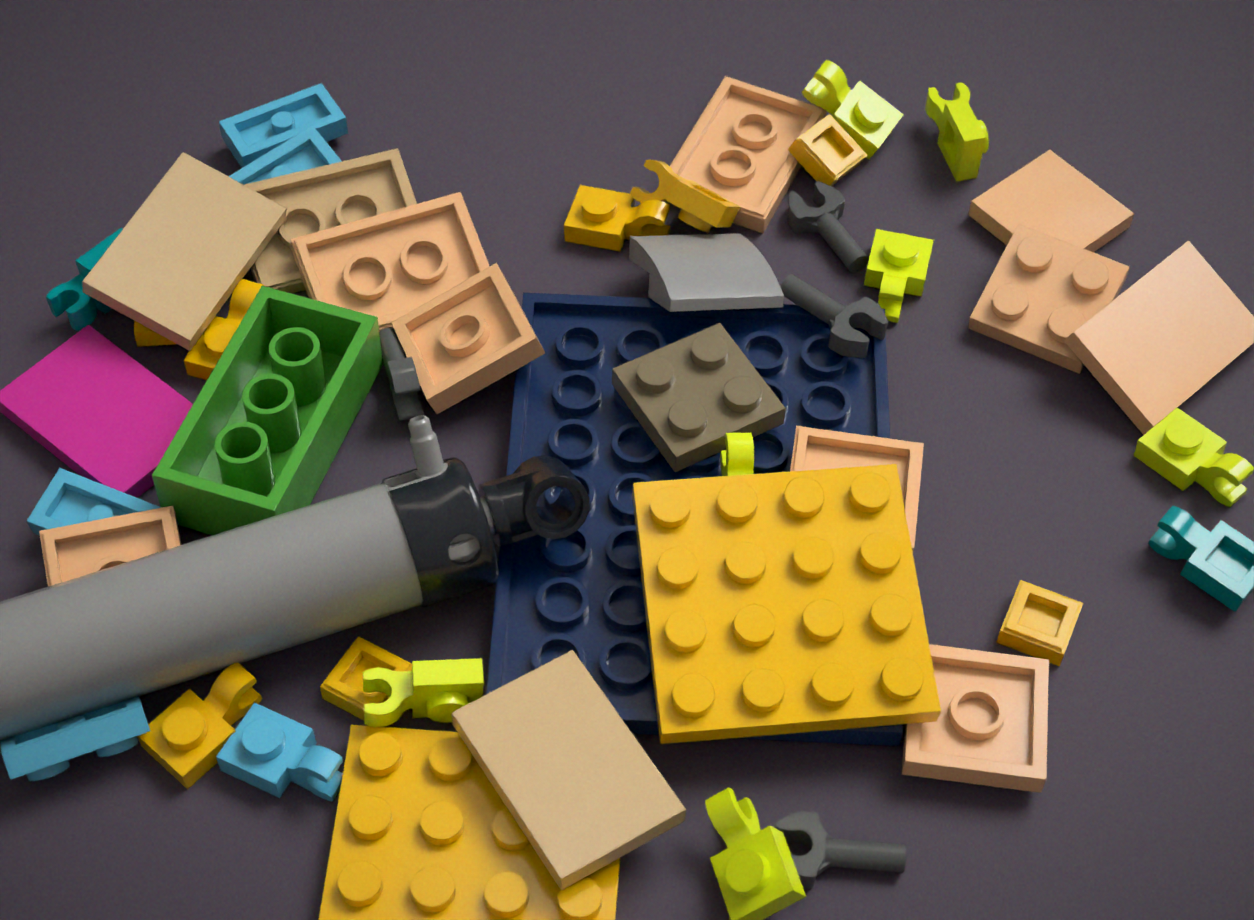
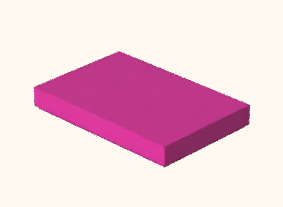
[0,325,193,498]

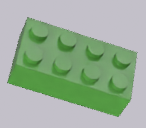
[152,286,383,535]

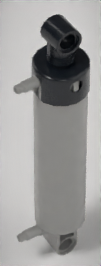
[0,415,590,741]

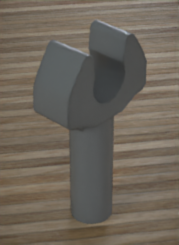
[787,181,869,273]
[780,274,888,358]
[379,328,424,421]
[774,811,906,889]

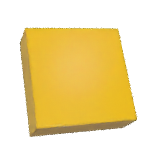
[787,114,867,186]
[996,580,1083,667]
[320,636,412,720]

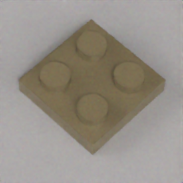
[612,323,786,472]

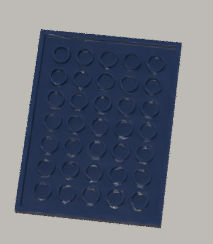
[486,292,903,746]

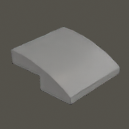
[629,233,784,312]

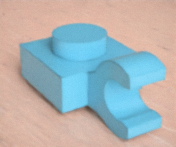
[216,702,343,801]

